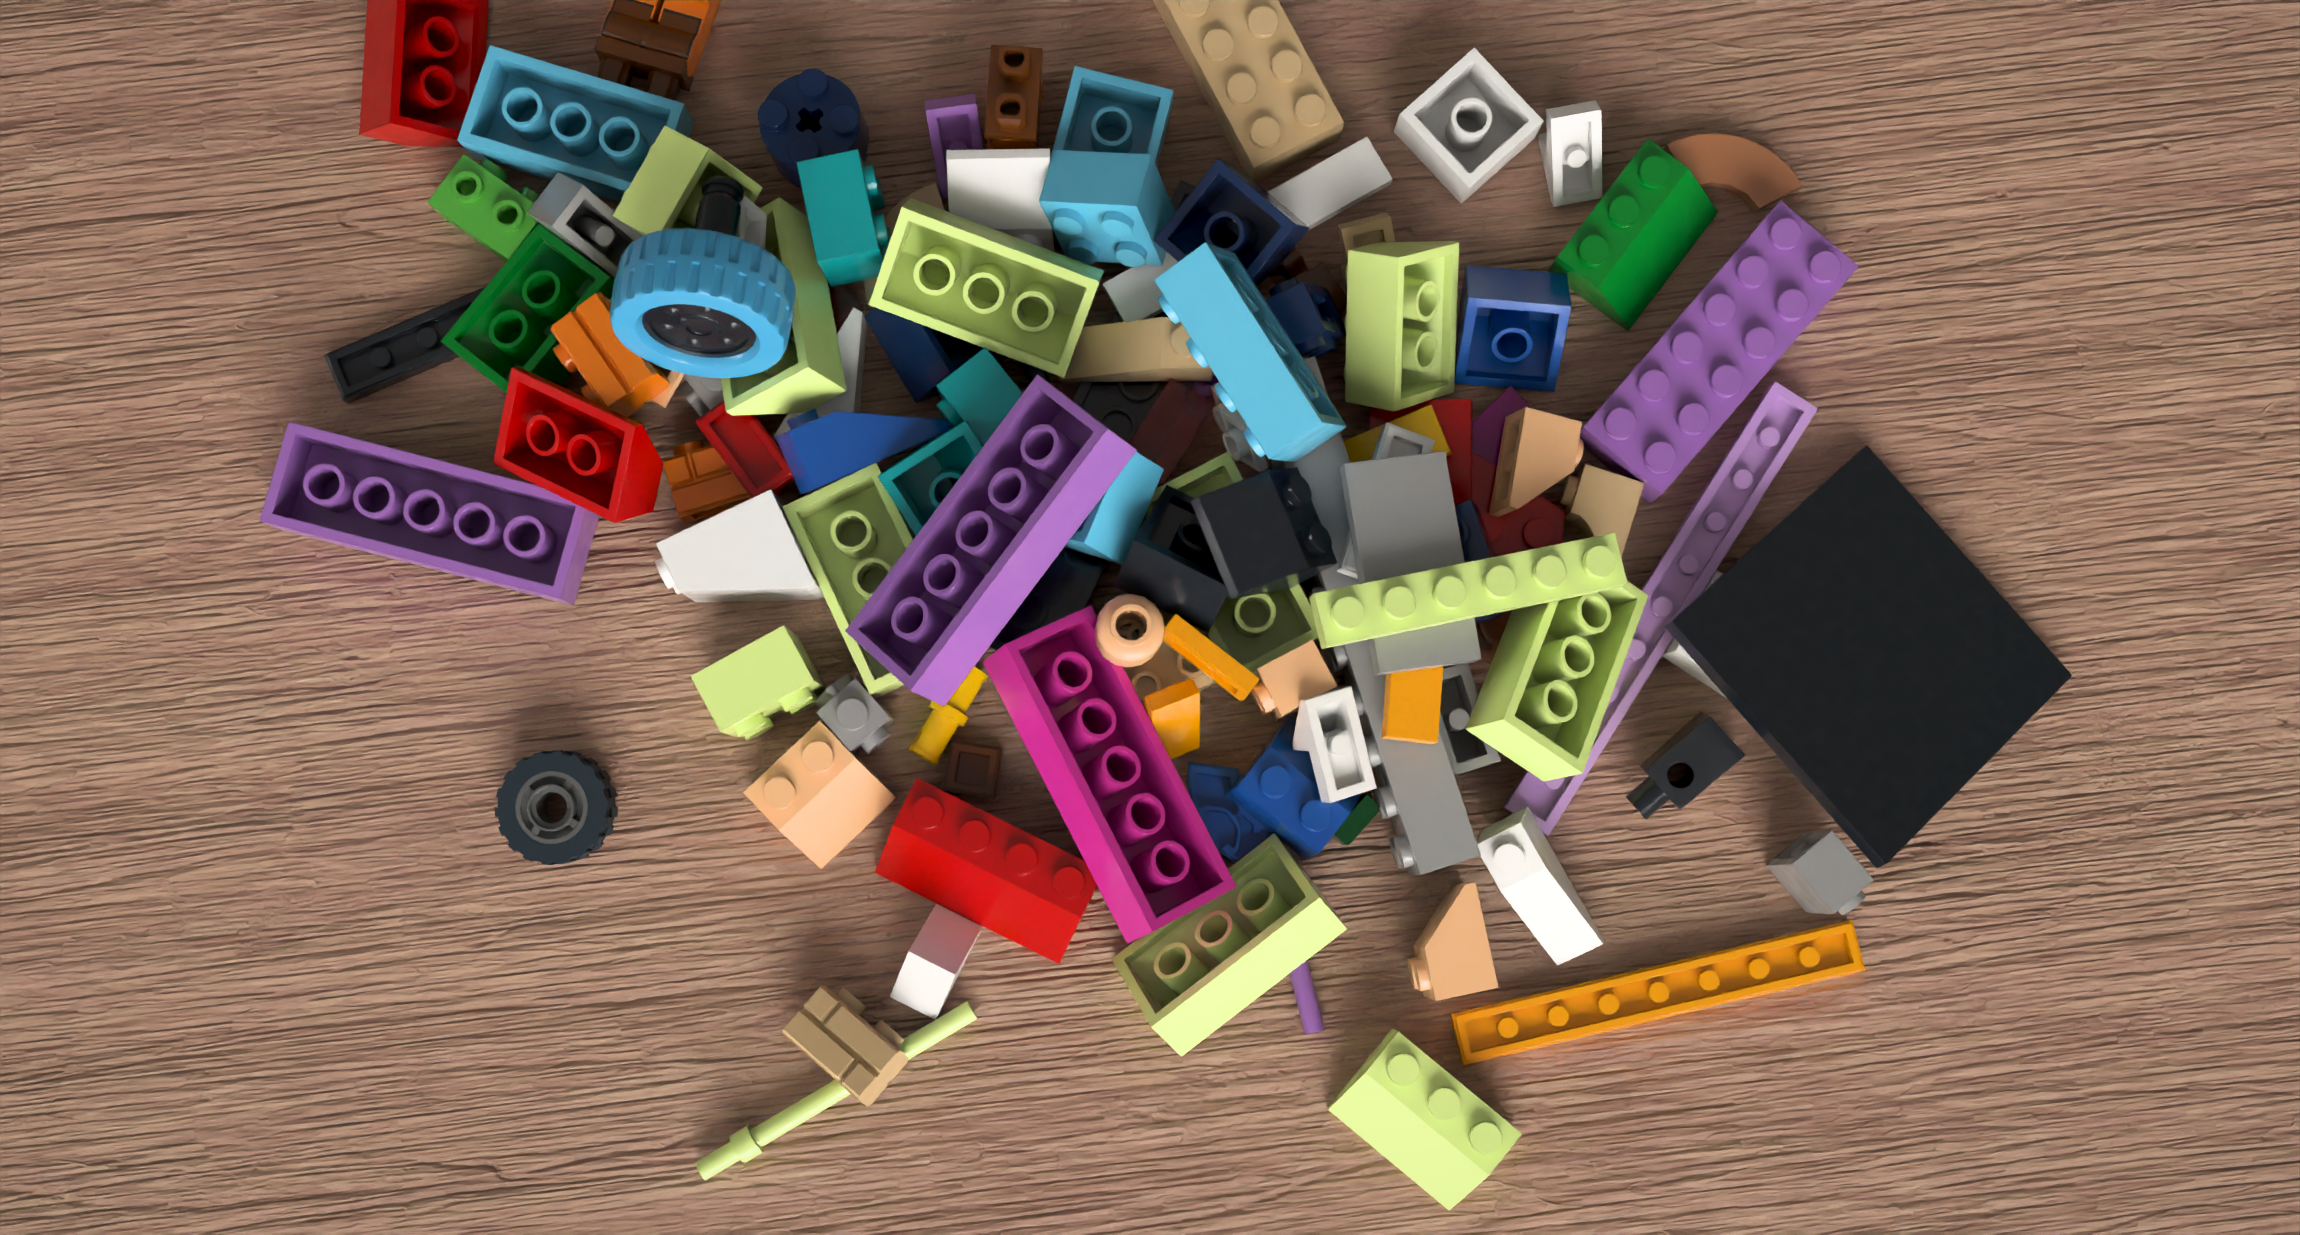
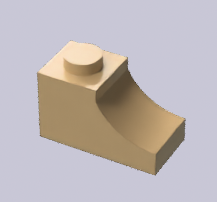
[1559,464,1644,557]

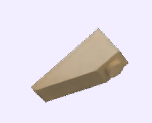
[1059,317,1213,382]

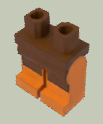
[594,0,722,101]
[984,45,1043,149]

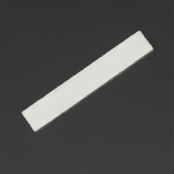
[1103,137,1393,322]

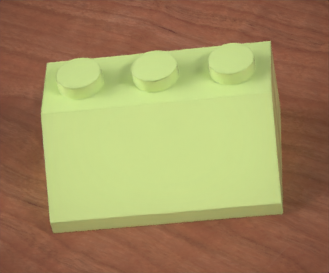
[1343,241,1459,411]
[1327,1028,1522,1210]

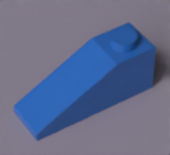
[775,409,951,494]

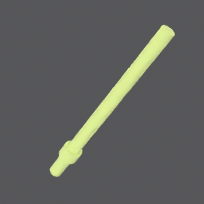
[695,1001,978,1180]

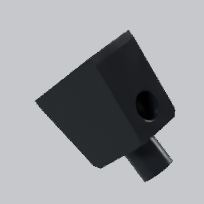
[1625,711,1745,820]

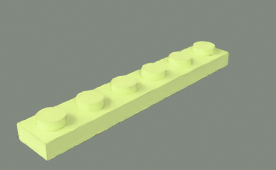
[1309,533,1628,649]

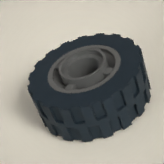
[495,750,618,865]

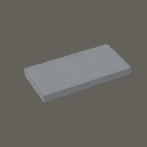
[1339,451,1482,676]

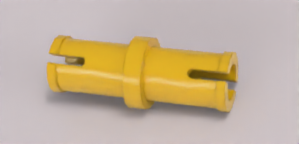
[908,667,988,765]

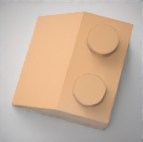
[743,720,897,869]
[1407,882,1499,1001]

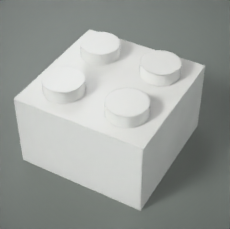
[1394,48,1544,204]

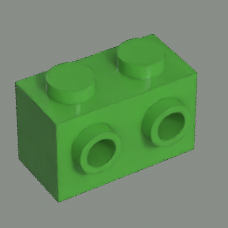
[427,154,549,262]

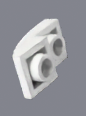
[1211,382,1268,472]

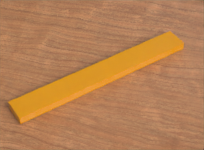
[1449,920,1866,1065]

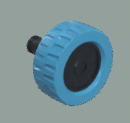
[610,176,796,378]

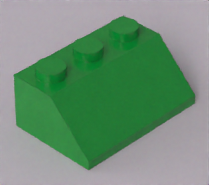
[1547,139,1718,331]
[441,224,614,393]

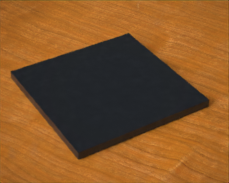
[1664,445,2073,868]

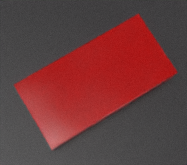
[695,400,794,498]

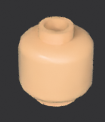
[1094,594,1165,668]

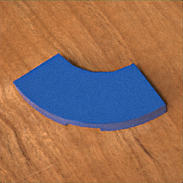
[1187,761,1273,863]

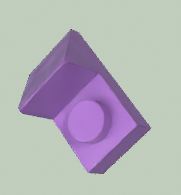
[925,94,984,199]

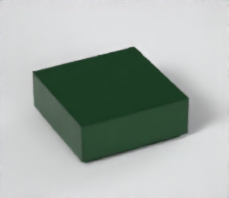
[1332,794,1380,845]

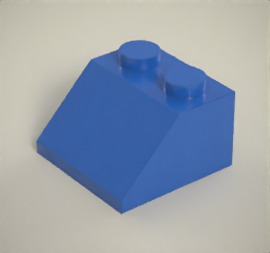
[1455,265,1571,392]
[1226,715,1362,860]

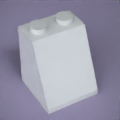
[655,489,824,602]

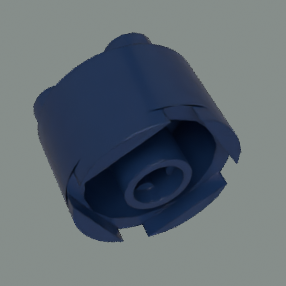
[758,68,869,188]

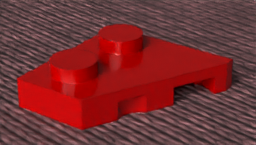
[1473,454,1565,556]

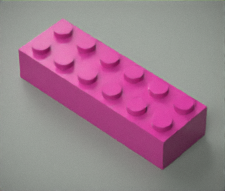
[983,605,1237,944]

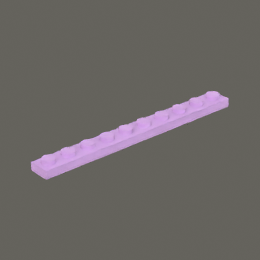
[1502,381,1818,836]

